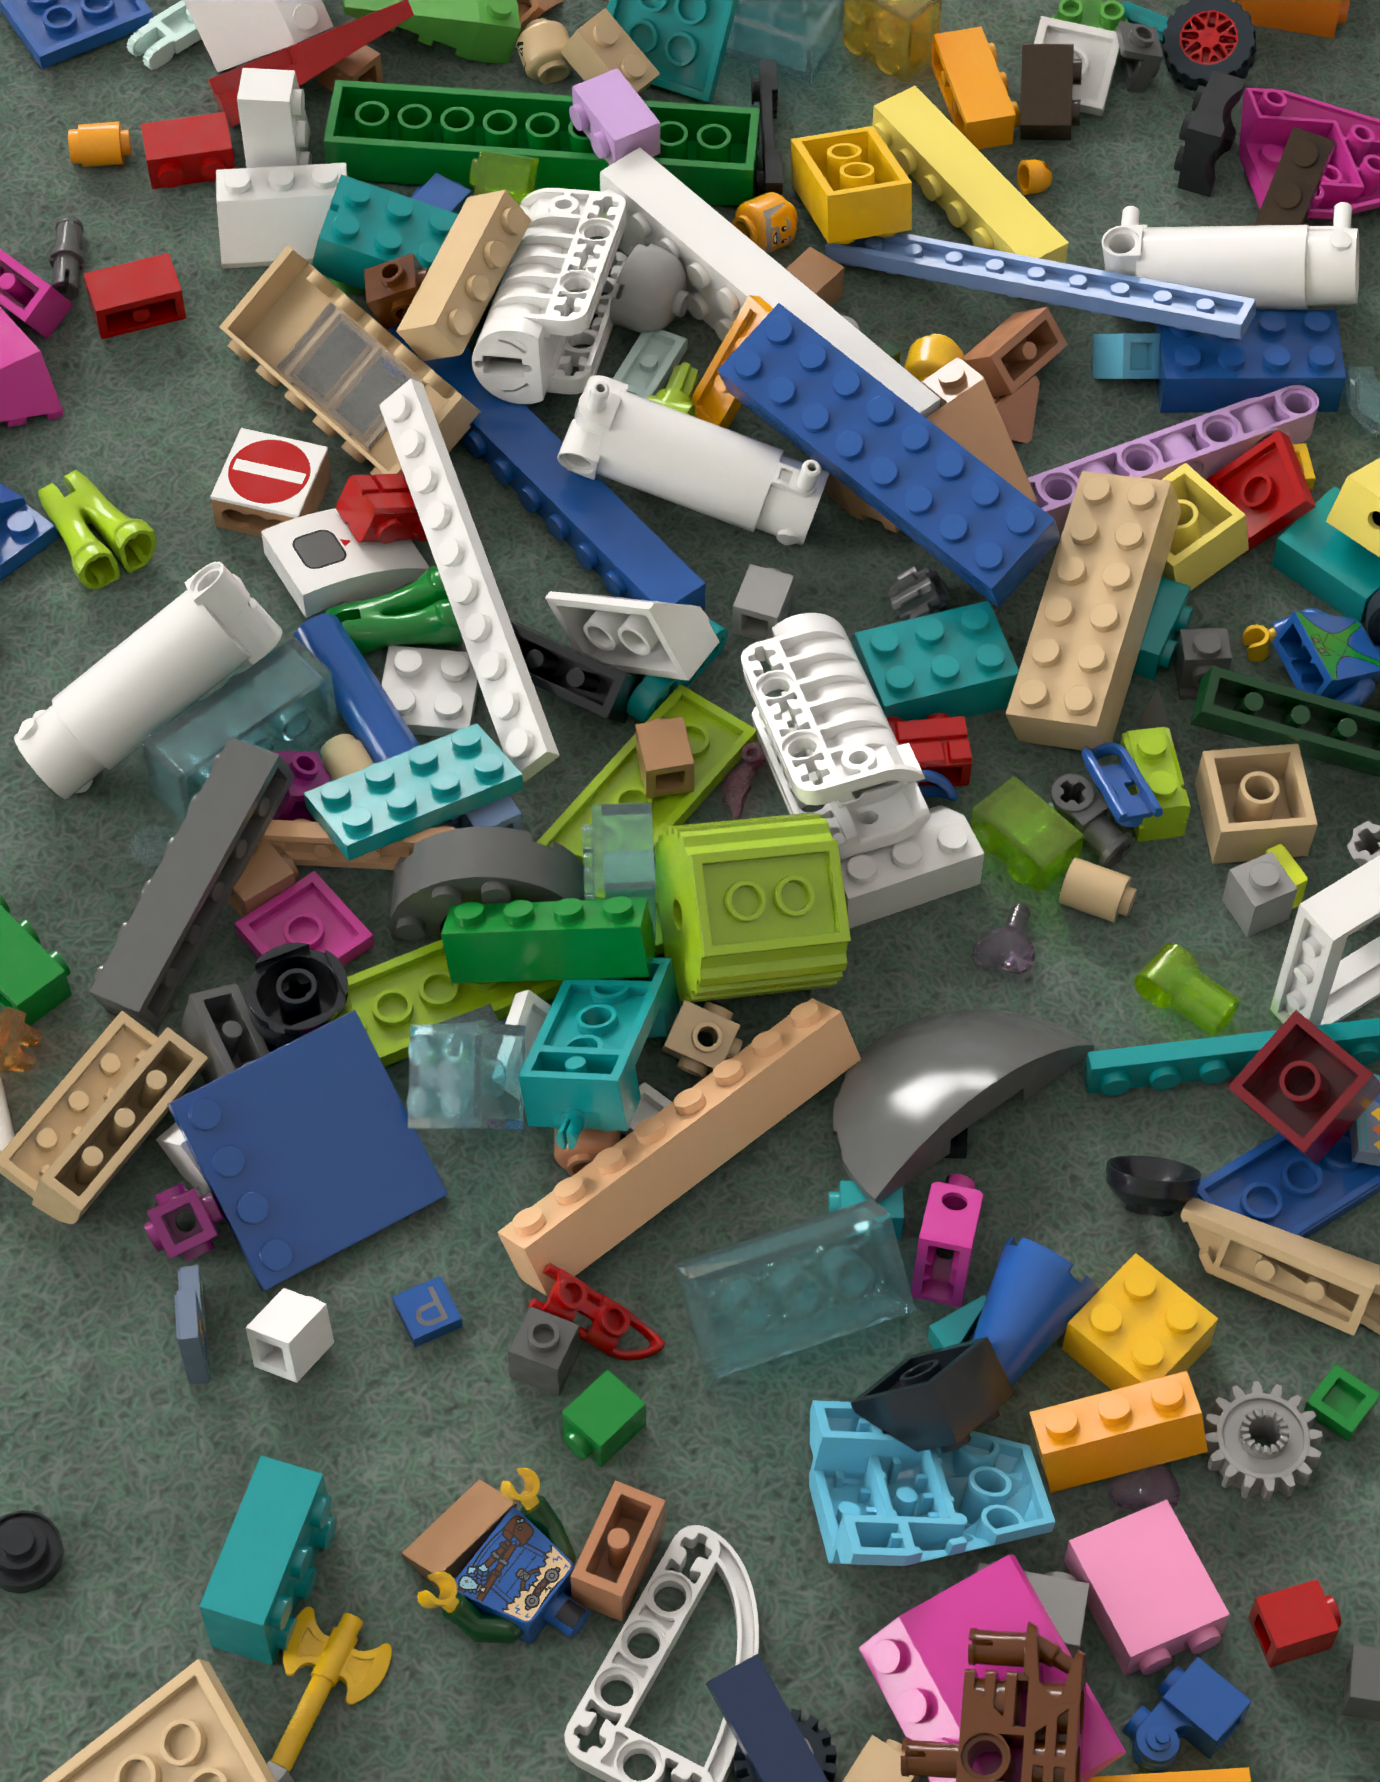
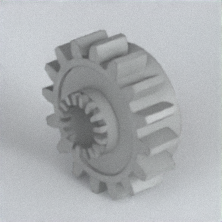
[1204,1381,1323,1502]

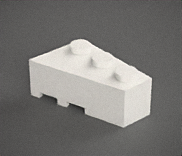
[237,68,312,168]

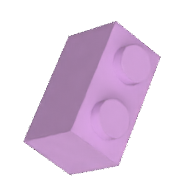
[569,68,660,165]

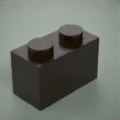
[1020,44,1082,140]

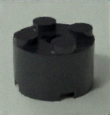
[245,942,352,1052]

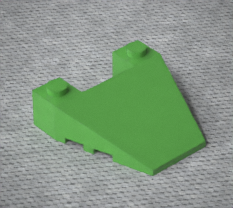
[342,0,521,64]

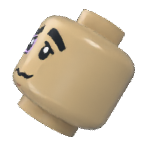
[516,18,572,84]

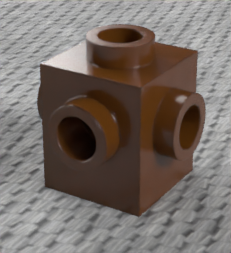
[364,253,429,330]

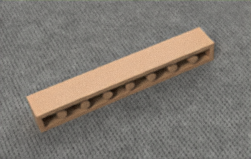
[497,998,861,1297]

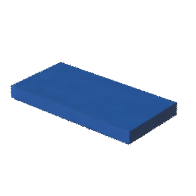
[1194,1129,1380,1238]

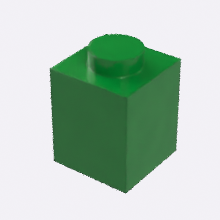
[562,1369,646,1467]

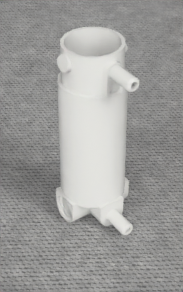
[1102,202,1359,310]
[557,375,829,545]
[14,562,282,799]

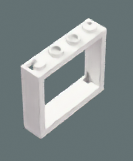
[1270,855,1380,1025]

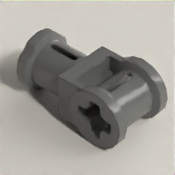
[1047,774,1136,868]

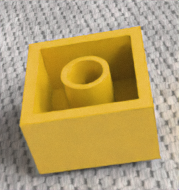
[1062,1253,1218,1390]

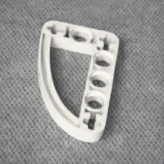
[564,1525,759,1782]

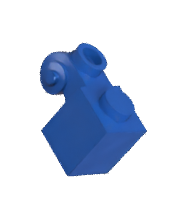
[1122,1657,1251,1773]

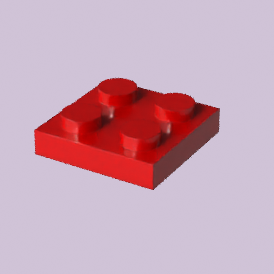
[1206,430,1316,555]

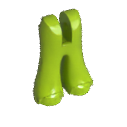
[37,470,157,590]

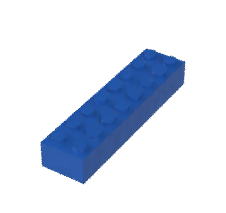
[717,303,1060,608]

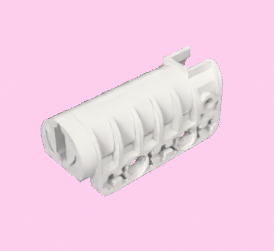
[472,188,628,404]
[741,613,931,860]

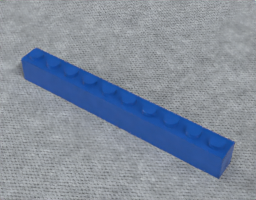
[383,326,706,611]

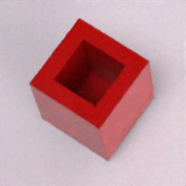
[1248,1579,1341,1668]

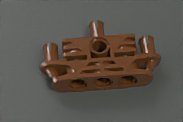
[901,1621,1087,1782]

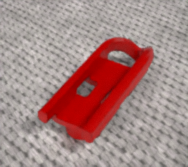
[528,1263,665,1361]

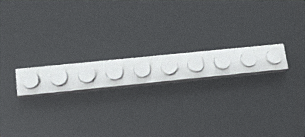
[379,378,560,782]

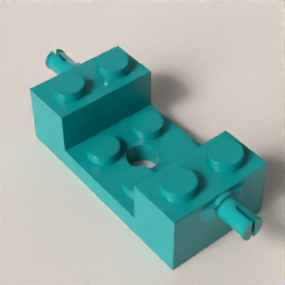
[518,958,680,1150]

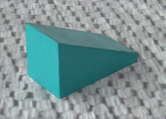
[927,1295,986,1349]

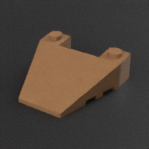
[822,357,1039,533]

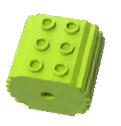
[654,812,851,1003]

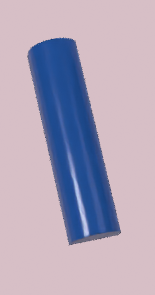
[293,613,420,763]

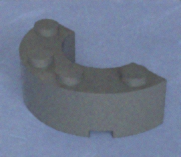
[390,827,587,941]

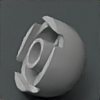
[610,241,691,333]

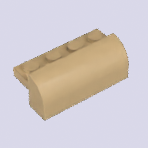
[0,1011,208,1224]

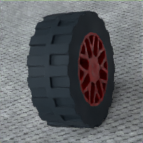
[1163,0,1257,91]

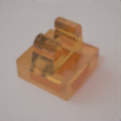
[0,1006,42,1073]

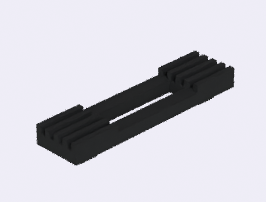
[751,59,783,197]

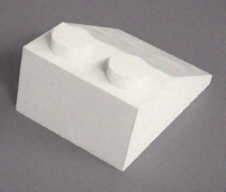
[184,0,334,72]

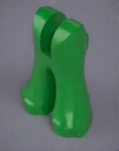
[325,566,462,655]

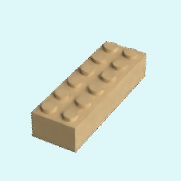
[1006,471,1181,751]

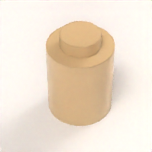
[1059,857,1137,923]

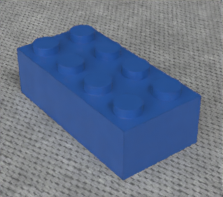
[1155,310,1346,413]

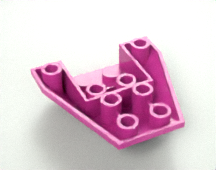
[1239,88,1380,219]

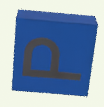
[392,1276,463,1347]

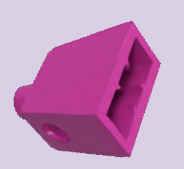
[910,1174,984,1307]

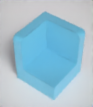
[1092,333,1160,379]

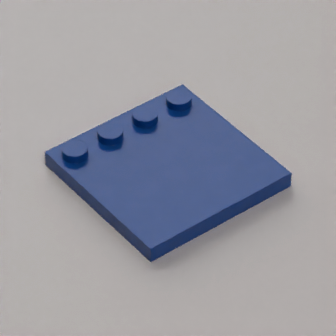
[167,1010,448,1291]

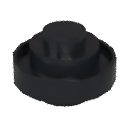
[0,1510,64,1594]

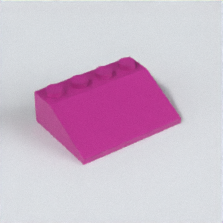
[859,1555,1126,1782]

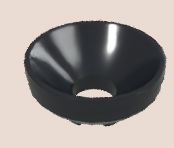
[1106,1155,1201,1217]

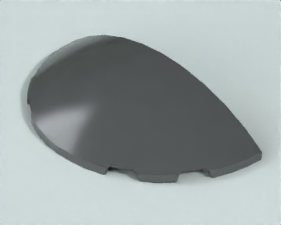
[833,1009,1095,1206]

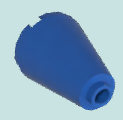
[972,1236,1099,1387]

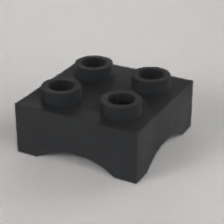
[1174,71,1246,197]

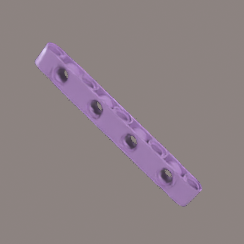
[1028,385,1319,533]

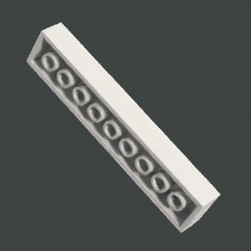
[600,147,941,418]

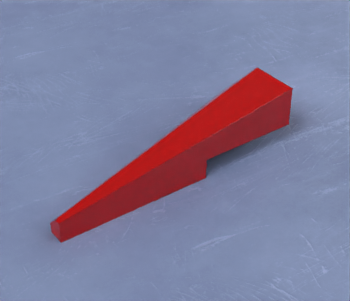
[207,0,414,128]

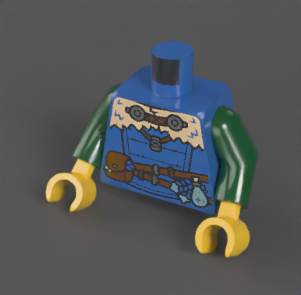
[417,1468,590,1644]

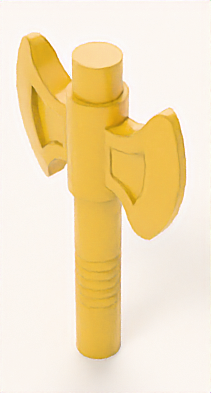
[271,1606,392,1773]

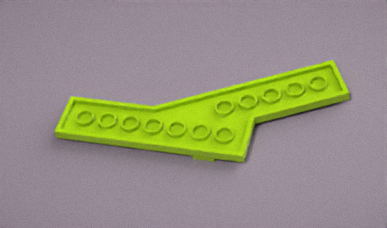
[347,684,757,1067]

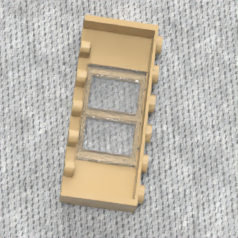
[220,245,481,475]

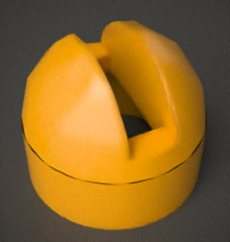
[1017,159,1052,195]

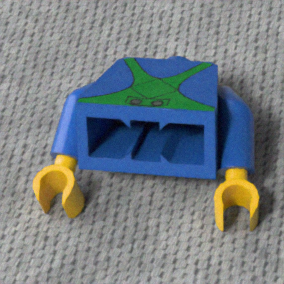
[1243,608,1380,707]

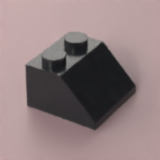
[850,1337,1015,1453]

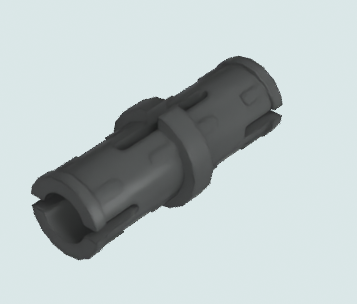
[49,217,85,299]

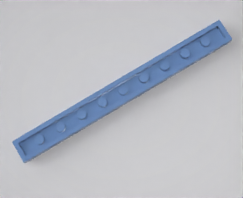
[825,232,1256,340]

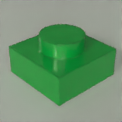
[1303,1364,1380,1442]

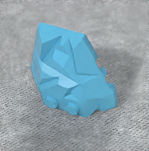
[809,1400,1055,1566]

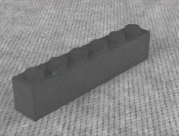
[89,737,295,1031]

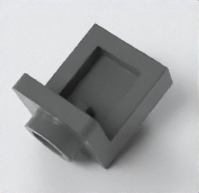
[1116,21,1163,92]

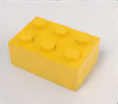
[791,126,912,245]

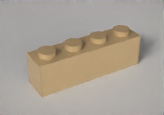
[396,190,532,361]

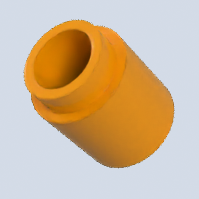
[68,121,132,168]

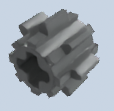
[888,565,950,621]

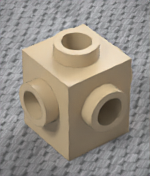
[661,1000,743,1079]

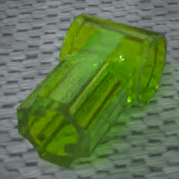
[1134,943,1241,1036]

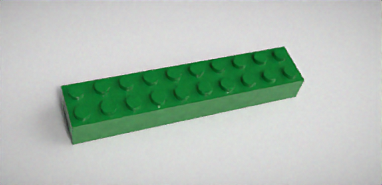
[323,80,760,206]

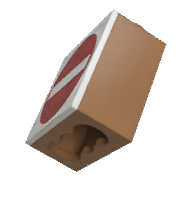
[211,428,331,537]

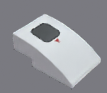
[261,508,430,618]

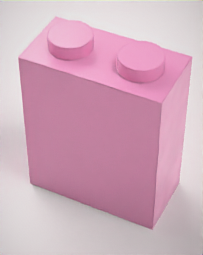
[1064,1499,1230,1676]

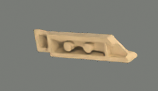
[1180,1197,1380,1336]

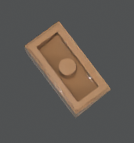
[401,1479,517,1592]

